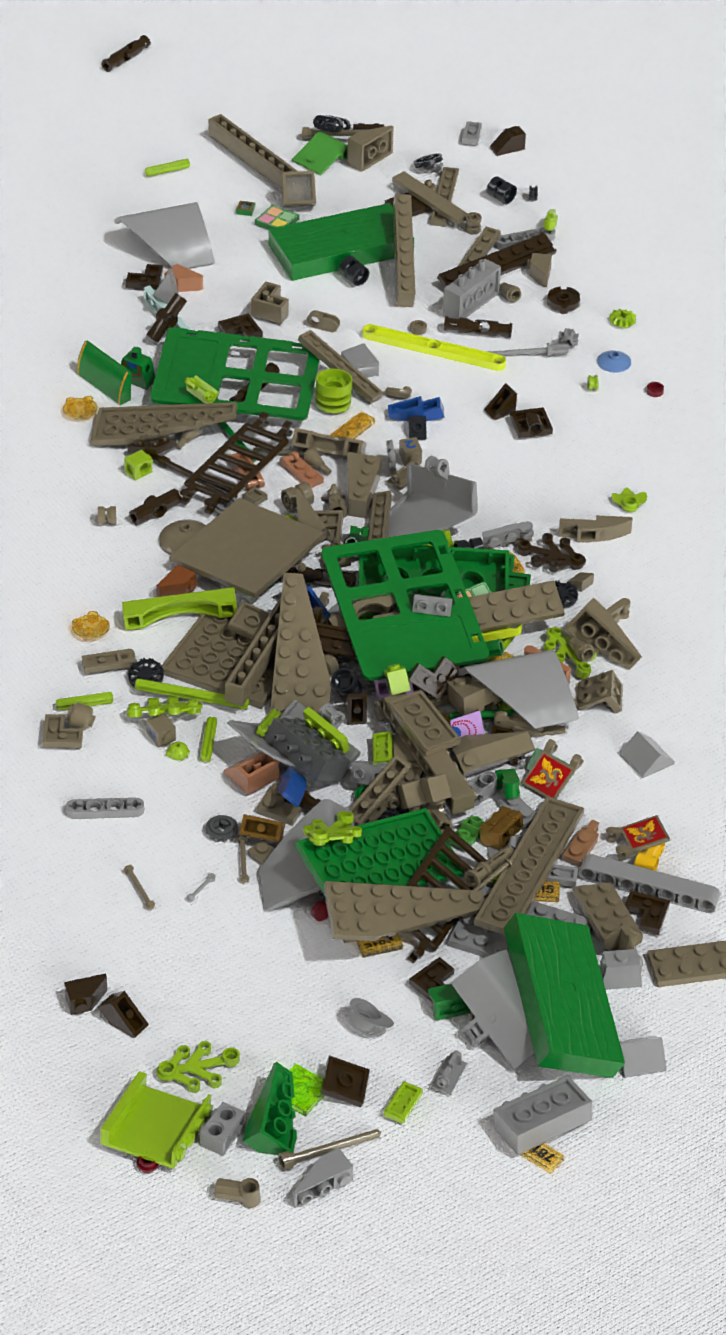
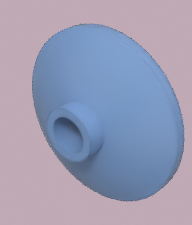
[597,350,631,373]

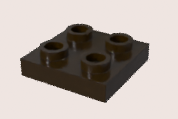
[510,407,553,438]

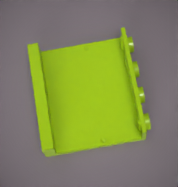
[101,1071,213,1169]

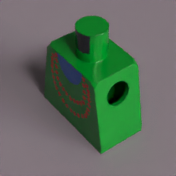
[121,347,155,390]

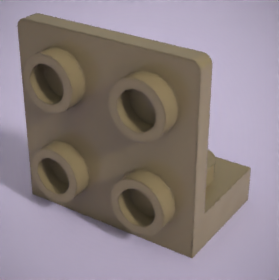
[577,670,623,713]

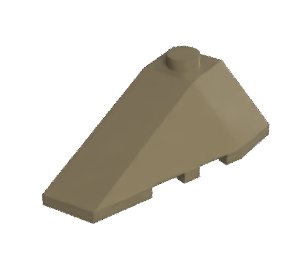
[563,597,642,670]
[449,732,536,777]

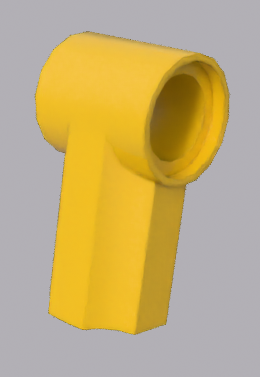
[634,843,665,871]

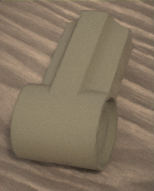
[421,804,453,833]
[214,1178,261,1208]

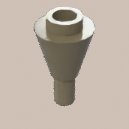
[176,427,202,450]
[303,448,332,476]

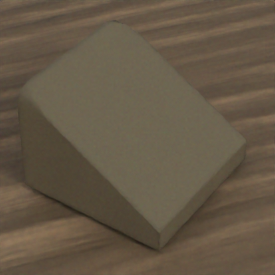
[568,572,594,592]

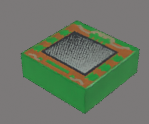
[236,201,255,216]

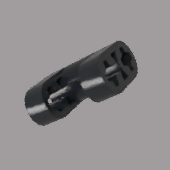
[313,115,351,132]

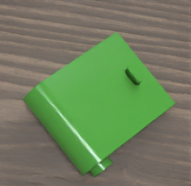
[292,131,348,176]

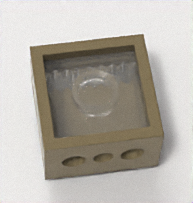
[281,171,316,207]

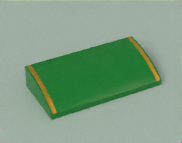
[77,340,131,405]

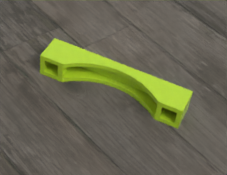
[122,587,237,630]

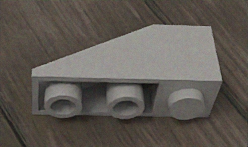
[293,1148,353,1208]

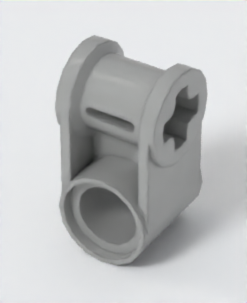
[467,771,497,806]

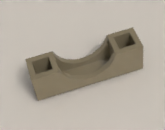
[291,428,367,457]
[328,595,398,628]

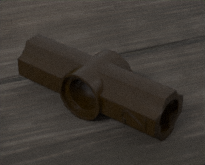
[146,293,187,343]
[129,488,181,525]

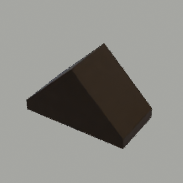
[484,383,517,420]

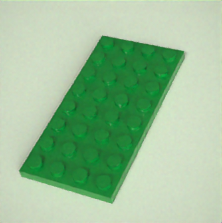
[294,808,465,895]

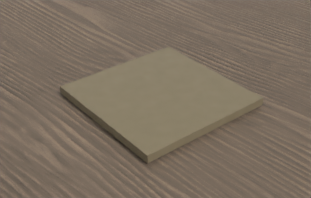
[169,498,325,598]
[159,614,276,710]

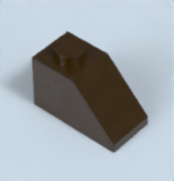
[490,126,526,156]
[345,693,367,725]
[64,973,108,1015]
[98,990,149,1038]

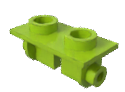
[184,375,220,403]

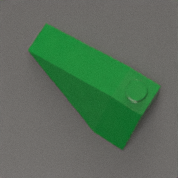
[243,1062,297,1155]

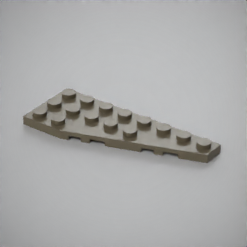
[270,573,331,717]
[324,881,485,941]

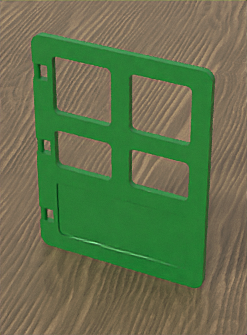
[150,327,320,421]
[321,530,489,681]

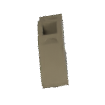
[559,515,633,543]

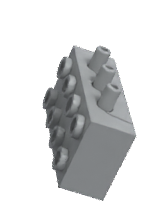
[443,259,501,319]
[493,1075,592,1155]

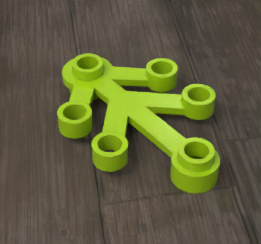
[543,627,597,679]
[126,697,203,717]
[303,811,362,846]
[156,1041,240,1093]

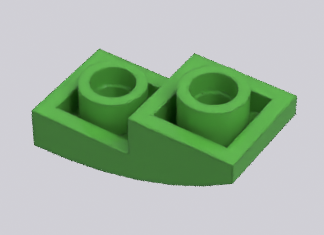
[448,815,486,848]

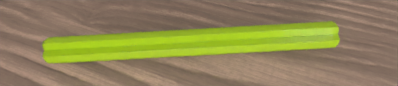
[135,678,249,709]

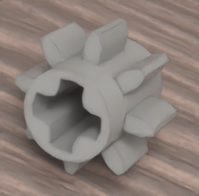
[558,328,579,349]

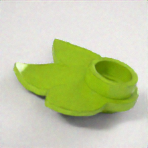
[612,487,647,512]

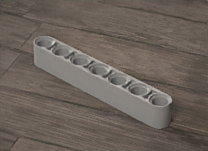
[578,854,721,913]

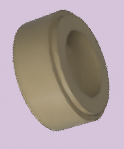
[410,320,427,335]

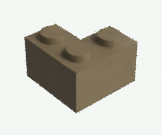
[251,281,289,324]
[395,774,451,812]

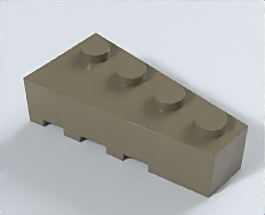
[347,452,382,518]
[447,675,500,716]

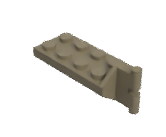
[572,882,643,951]

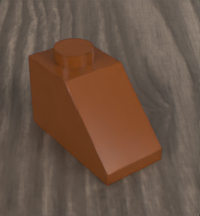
[156,565,197,597]

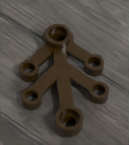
[517,533,586,572]

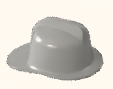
[349,998,394,1034]

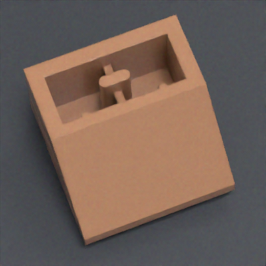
[224,751,280,795]

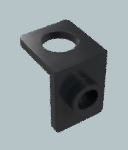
[407,416,427,440]

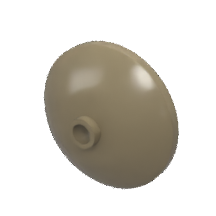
[159,519,206,555]

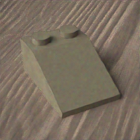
[347,125,394,172]

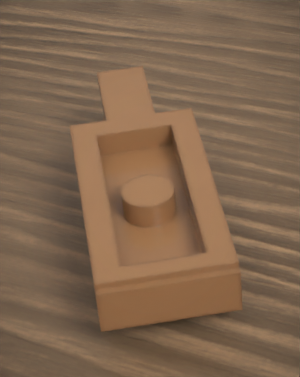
[562,820,599,867]

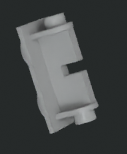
[412,594,453,617]
[431,1050,467,1095]

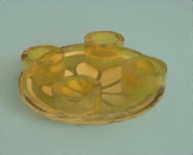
[63,396,98,419]
[72,611,110,639]

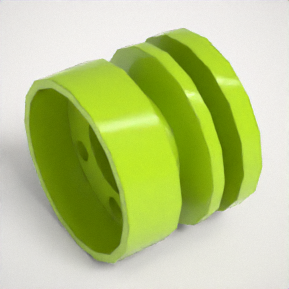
[315,369,352,413]

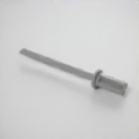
[487,343,569,356]

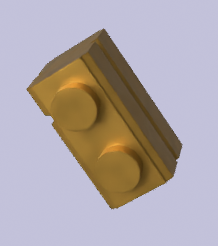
[479,806,524,850]
[239,814,286,843]

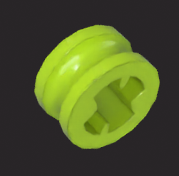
[587,375,599,391]

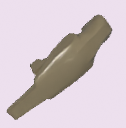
[494,711,566,736]

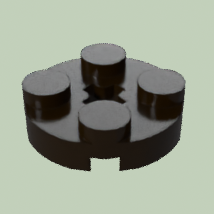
[547,287,580,314]

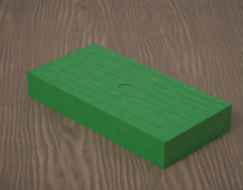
[268,203,414,281]
[357,545,509,619]
[504,912,625,1078]

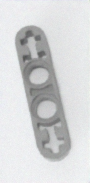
[495,227,556,250]
[65,797,144,819]

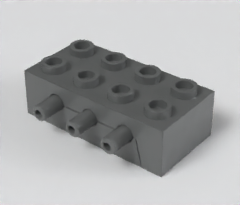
[264,717,351,782]

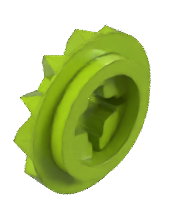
[609,308,636,328]

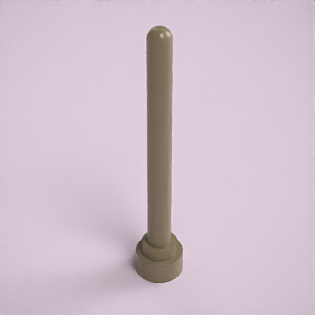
[302,127,365,140]
[278,1129,381,1171]

